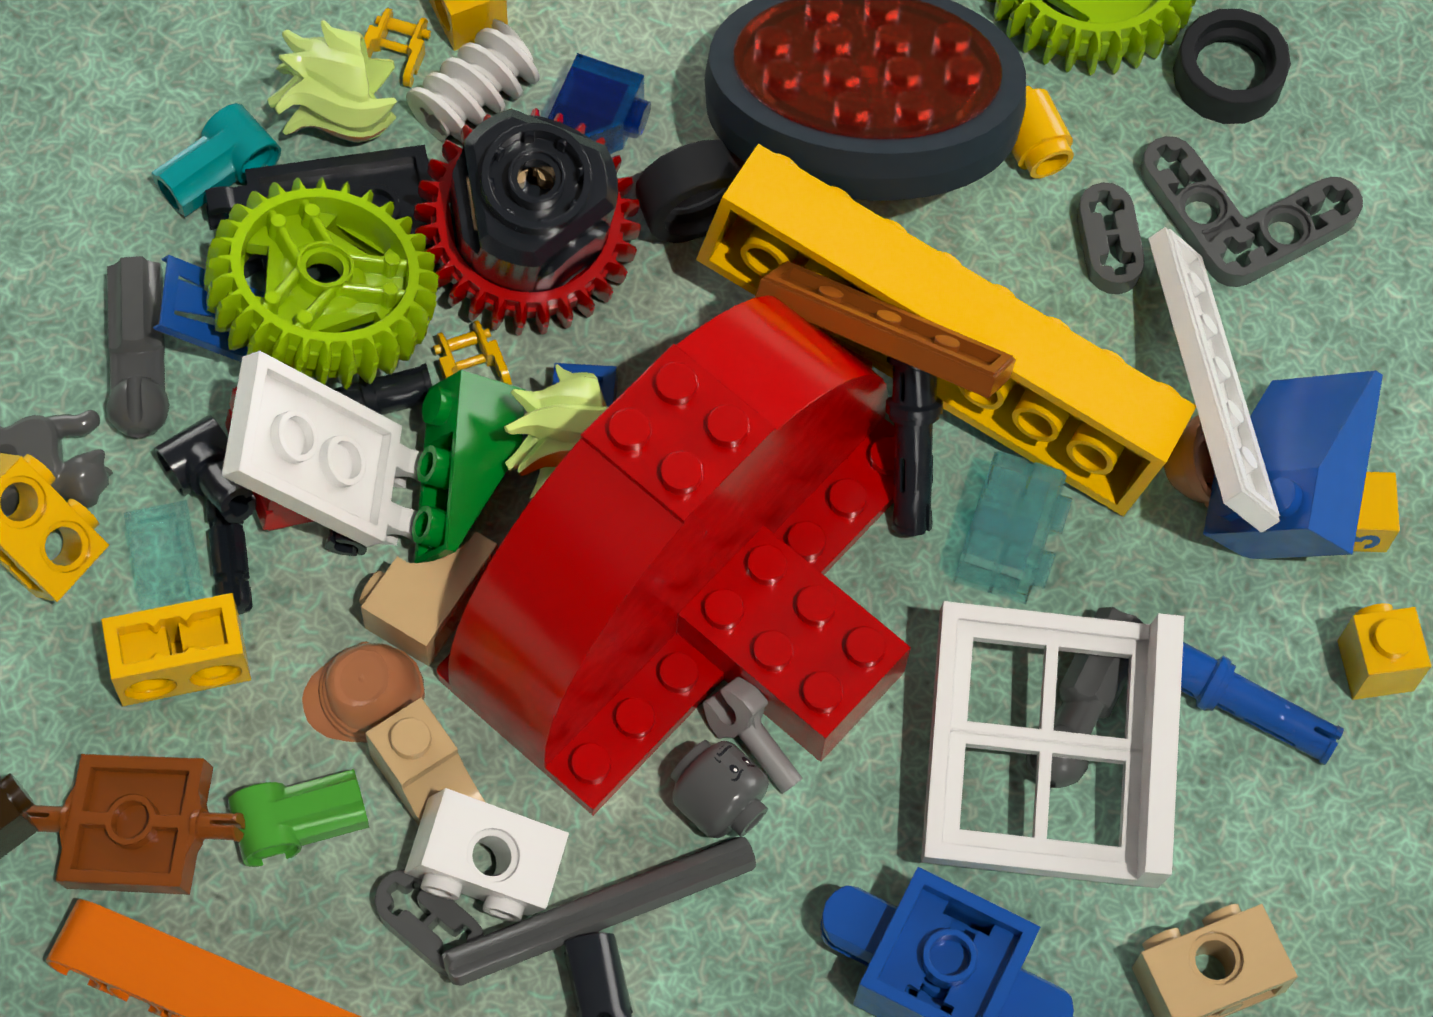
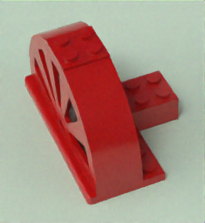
[436,295,911,816]

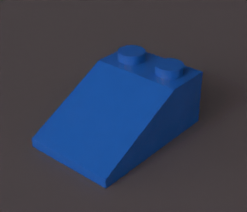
[1203,370,1383,559]

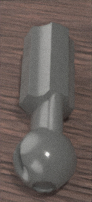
[106,256,170,438]
[1026,607,1143,788]

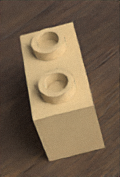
[1132,904,1298,1017]

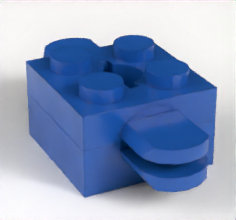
[820,867,1074,1017]

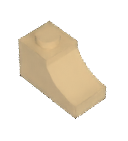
[359,532,498,666]
[365,697,486,826]

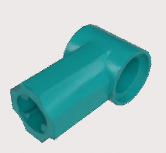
[151,103,281,217]

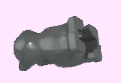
[0,410,113,516]

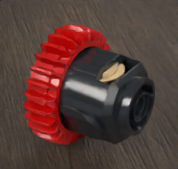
[414,108,641,335]

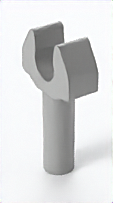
[703,677,803,794]

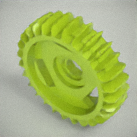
[987,0,1196,76]
[204,177,439,390]

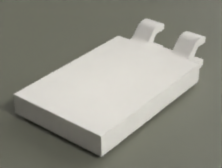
[222,351,422,547]

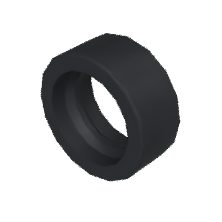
[1173,9,1291,124]
[635,139,745,243]

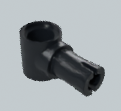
[154,415,257,523]

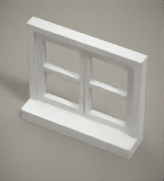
[921,601,1184,888]

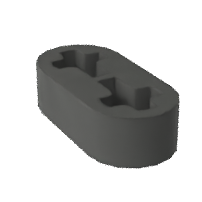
[1077,182,1144,294]
[375,869,484,977]

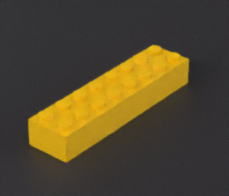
[696,144,1196,517]

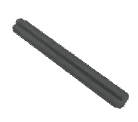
[442,837,756,986]

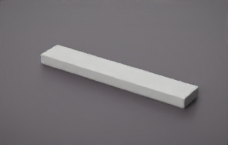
[1148,227,1280,533]

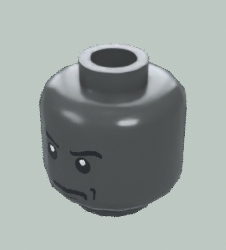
[670,740,769,838]

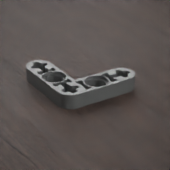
[1140,136,1363,287]

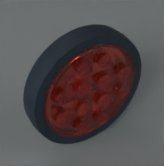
[704,0,1026,201]

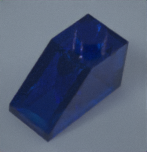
[548,53,651,154]

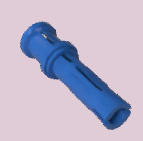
[1181,642,1344,765]

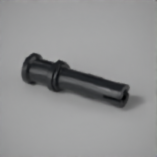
[886,356,943,536]

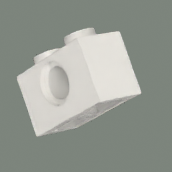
[404,788,569,922]

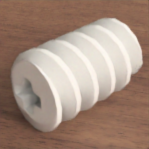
[406,19,540,143]

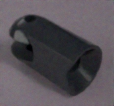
[564,933,633,1017]

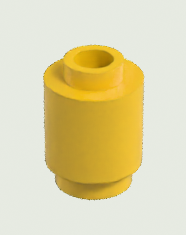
[1011,86,1074,179]

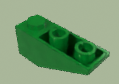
[412,370,526,563]

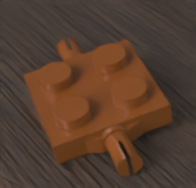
[26,754,245,895]

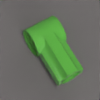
[228,769,369,867]

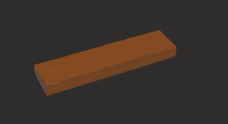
[755,261,1016,399]

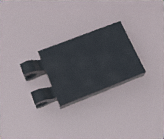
[205,144,433,281]

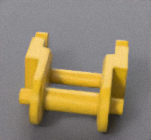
[364,8,431,88]
[433,320,512,385]

